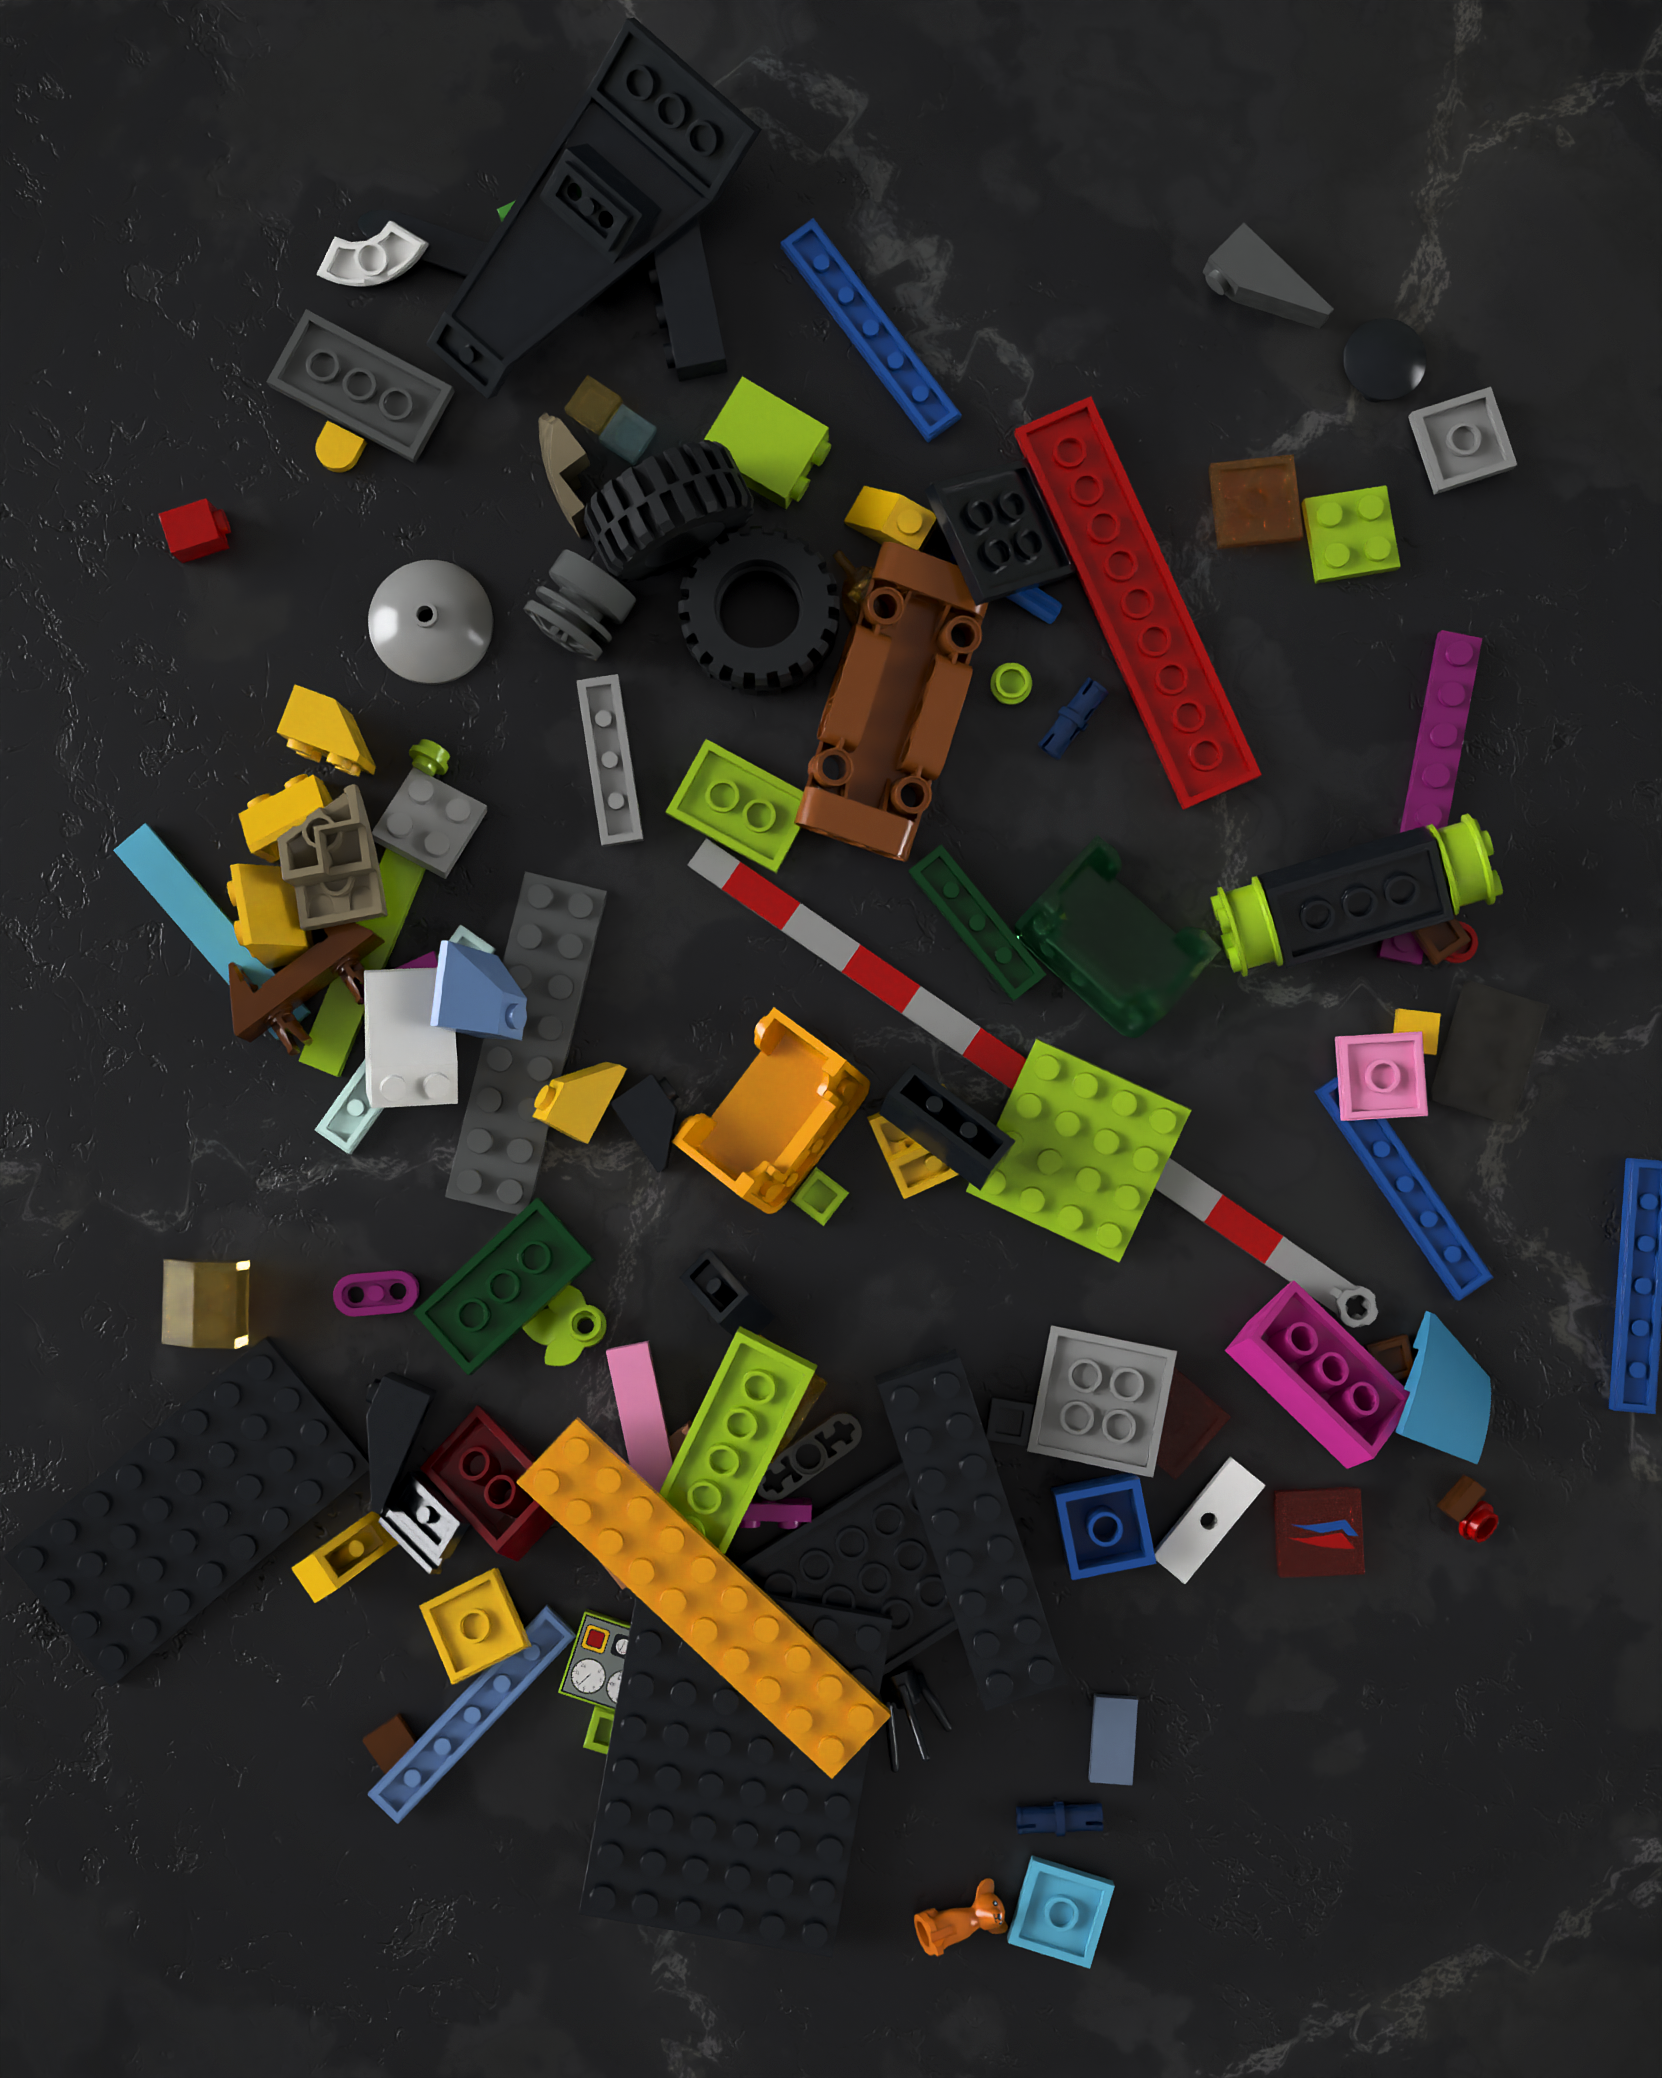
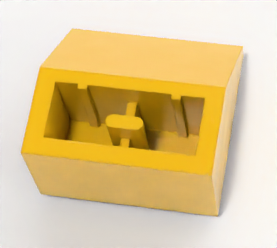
[277,684,376,777]
[227,863,315,969]

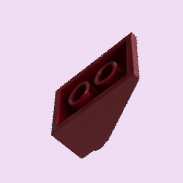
[420,1405,556,1562]

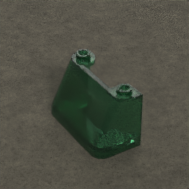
[1014,835,1222,1038]

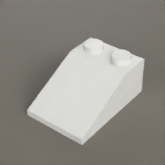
[364,967,458,1108]

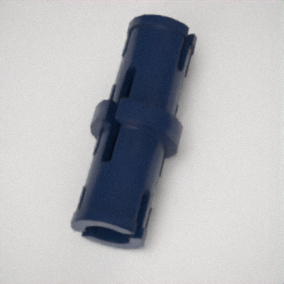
[1038,677,1109,761]
[1016,1801,1103,1837]

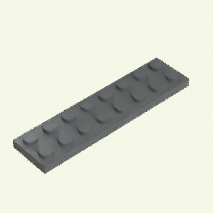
[445,871,608,1215]

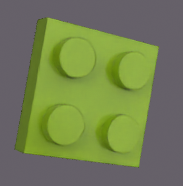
[1301,485,1401,584]

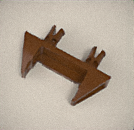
[228,922,385,1056]

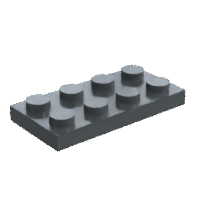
[266,309,455,464]

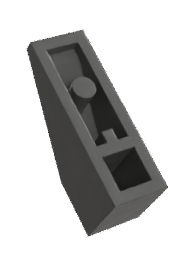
[1202,223,1334,329]

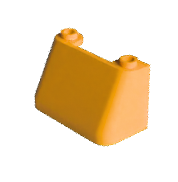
[671,1007,870,1214]

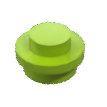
[990,663,1032,705]
[409,739,450,777]

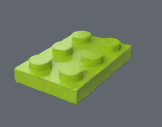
[666,739,804,873]

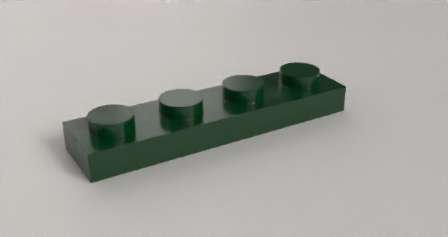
[908,845,1047,1002]

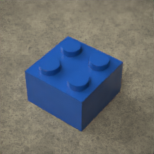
[1050,1472,1157,1580]

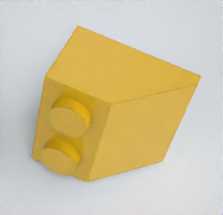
[239,774,333,863]

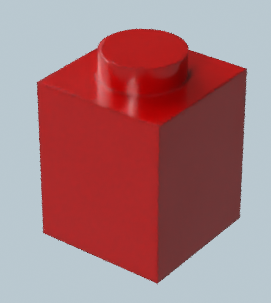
[158,498,231,563]

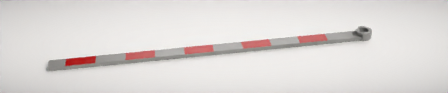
[687,838,1378,1328]

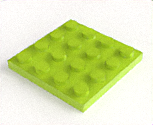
[966,1038,1191,1263]

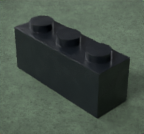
[879,1064,1015,1190]

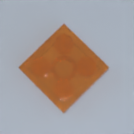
[1208,454,1303,549]

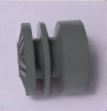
[523,549,637,660]

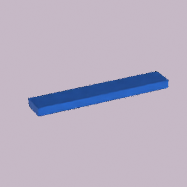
[780,218,962,443]
[1314,1076,1494,1301]
[1609,1158,1662,1414]

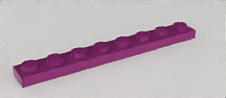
[1376,630,1482,965]

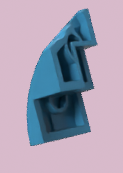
[1395,1311,1491,1465]

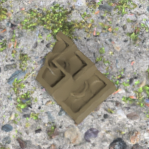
[538,413,590,539]
[277,784,388,931]

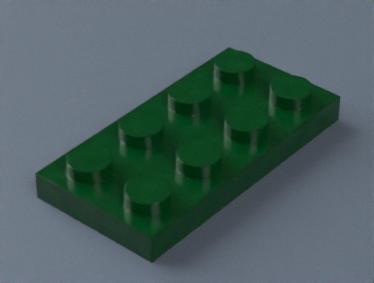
[413,1197,595,1375]

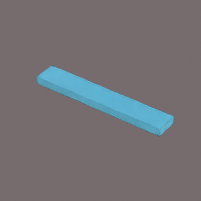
[113,823,311,1040]

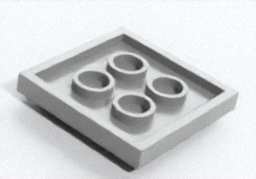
[1027,1325,1177,1478]

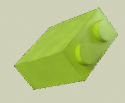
[704,376,832,509]

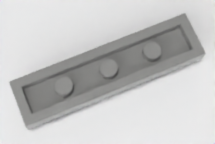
[576,674,644,847]

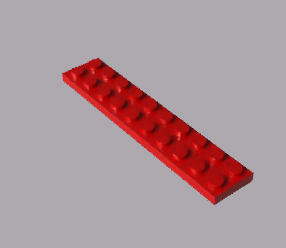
[1014,396,1262,810]

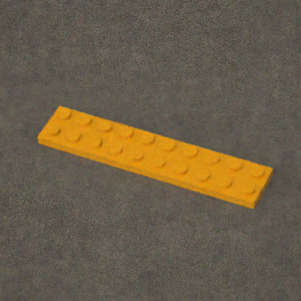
[516,1417,891,1779]

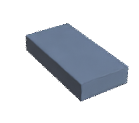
[1089,1693,1138,1785]

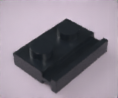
[378,1472,471,1574]

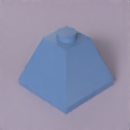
[430,940,527,1040]

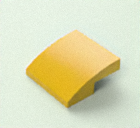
[867,1083,959,1199]

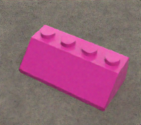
[1225,1281,1410,1469]

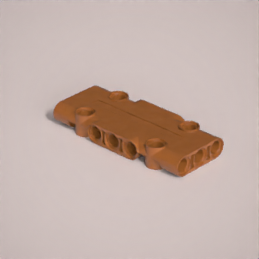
[794,542,989,862]

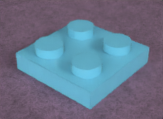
[1007,1855,1115,1969]

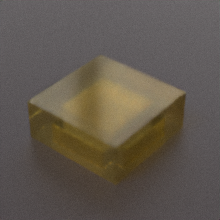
[564,375,623,436]

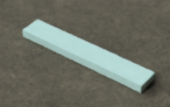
[315,925,496,1154]

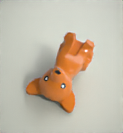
[914,1878,1008,1957]

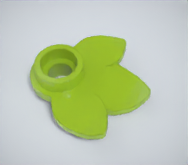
[523,1285,607,1367]

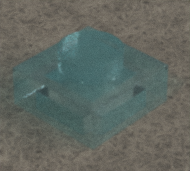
[599,404,657,466]

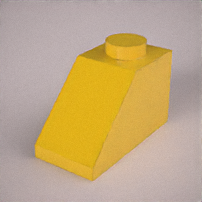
[844,486,937,552]
[532,1062,627,1144]
[291,1511,399,1603]

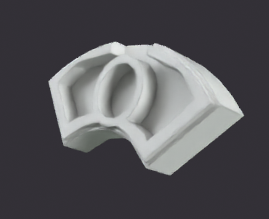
[317,221,429,287]

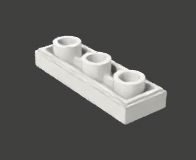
[1154,1457,1266,1584]

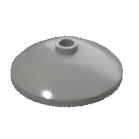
[368,560,494,685]

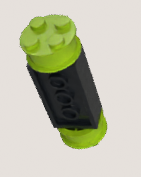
[1210,813,1503,977]

